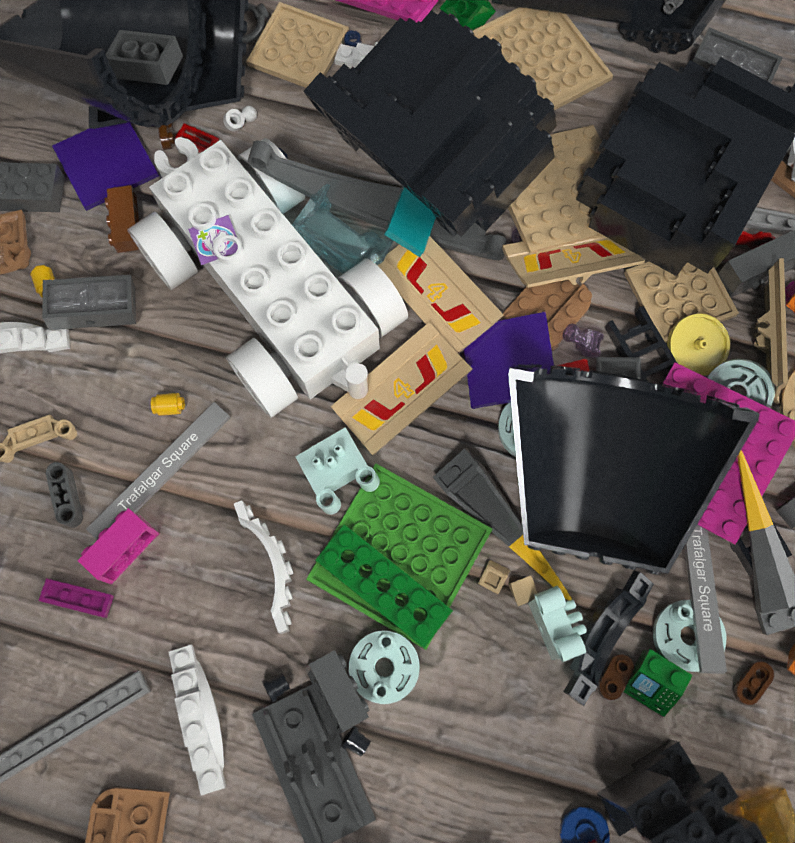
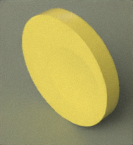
[667,314,730,376]

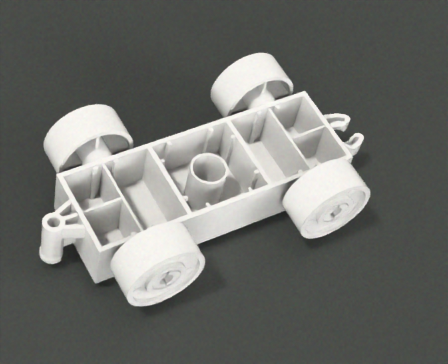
[127,137,408,418]

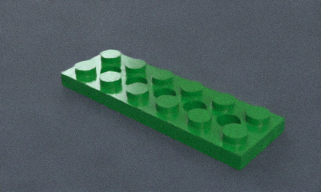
[315,524,453,648]

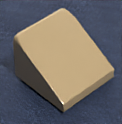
[478,560,510,594]
[509,575,537,607]

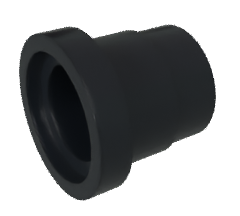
[262,673,290,703]
[341,726,371,757]

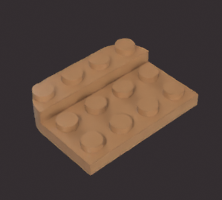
[0,210,31,275]
[498,279,592,351]
[85,786,170,843]

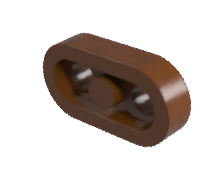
[158,123,175,150]
[598,655,634,700]
[734,662,774,705]

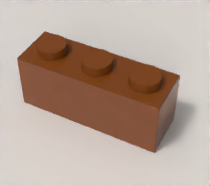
[105,185,140,253]

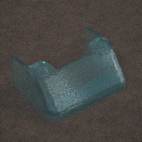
[292,184,393,274]

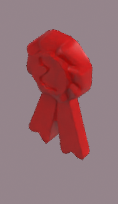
[735,231,775,249]

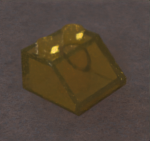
[738,788,795,843]

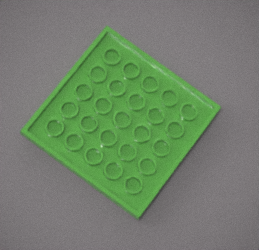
[306,463,492,650]

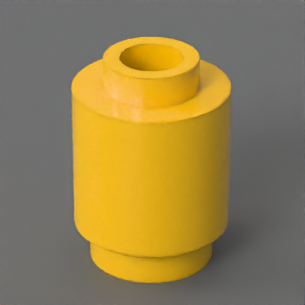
[30,265,55,298]
[151,393,185,416]

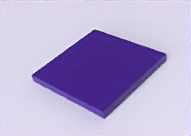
[52,122,159,211]
[464,312,554,409]

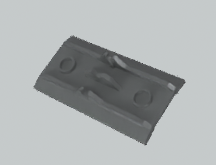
[252,684,376,843]

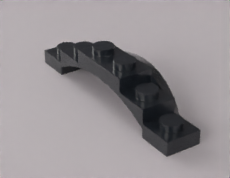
[563,570,654,706]

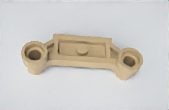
[0,415,77,463]

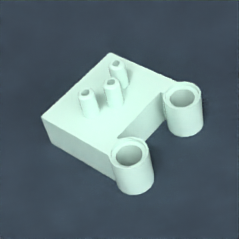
[295,427,380,515]
[528,586,587,662]

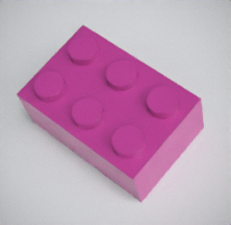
[78,508,160,585]

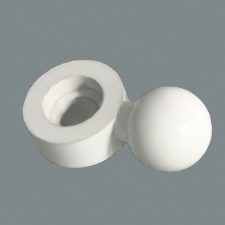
[223,106,257,131]

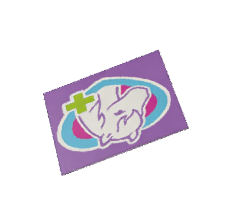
[188,215,238,265]

